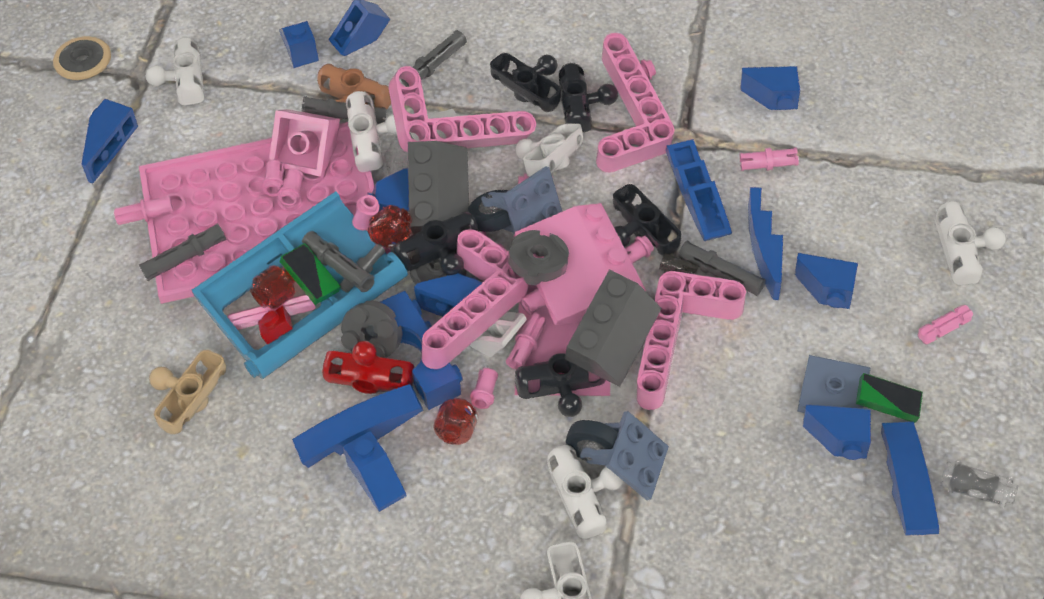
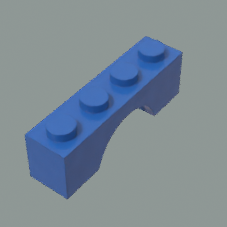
[380,291,463,410]

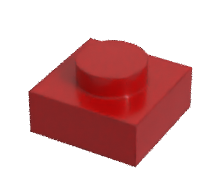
[258,305,293,344]

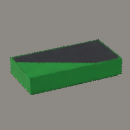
[280,243,341,306]
[856,373,923,423]

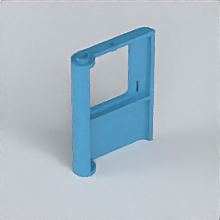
[192,191,408,379]

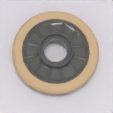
[53,36,111,80]

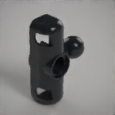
[490,53,561,112]
[559,63,618,132]
[613,184,682,256]
[393,211,479,276]
[515,353,606,417]

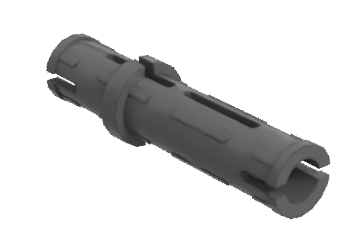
[401,30,467,87]
[301,96,386,124]
[139,223,226,281]
[302,231,375,292]
[678,240,766,296]

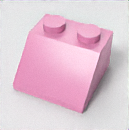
[269,109,340,176]

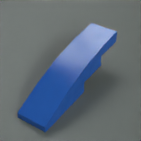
[665,139,732,241]
[748,187,783,300]
[292,384,424,468]
[881,422,940,536]

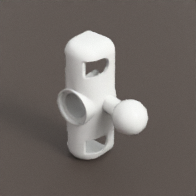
[145,37,204,105]
[346,91,397,172]
[515,124,583,176]
[935,201,1006,285]
[547,445,624,539]
[520,542,592,599]

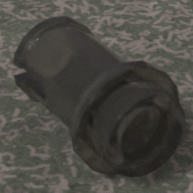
[659,253,699,274]

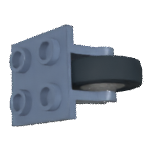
[468,166,563,234]
[566,411,669,500]

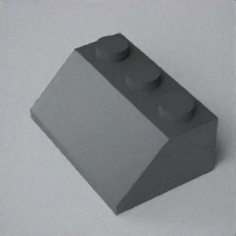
[408,141,470,234]
[565,269,662,387]

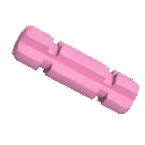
[917,305,973,344]

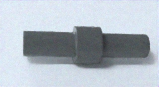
[339,244,385,293]

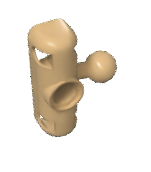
[149,350,226,434]

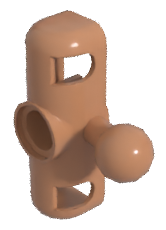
[317,64,391,120]

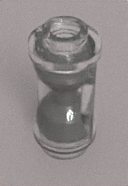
[940,460,1018,509]

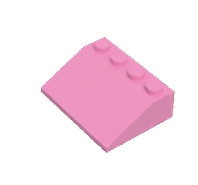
[514,203,646,325]

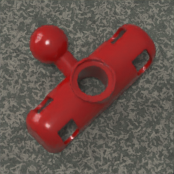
[322,341,415,394]

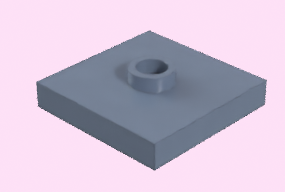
[797,355,871,413]

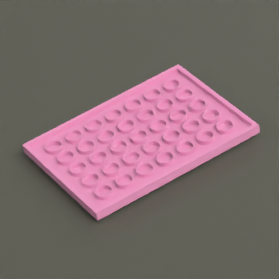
[139,122,391,304]

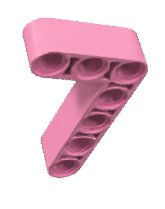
[596,33,675,173]
[389,66,536,152]
[421,229,528,369]
[637,271,746,410]

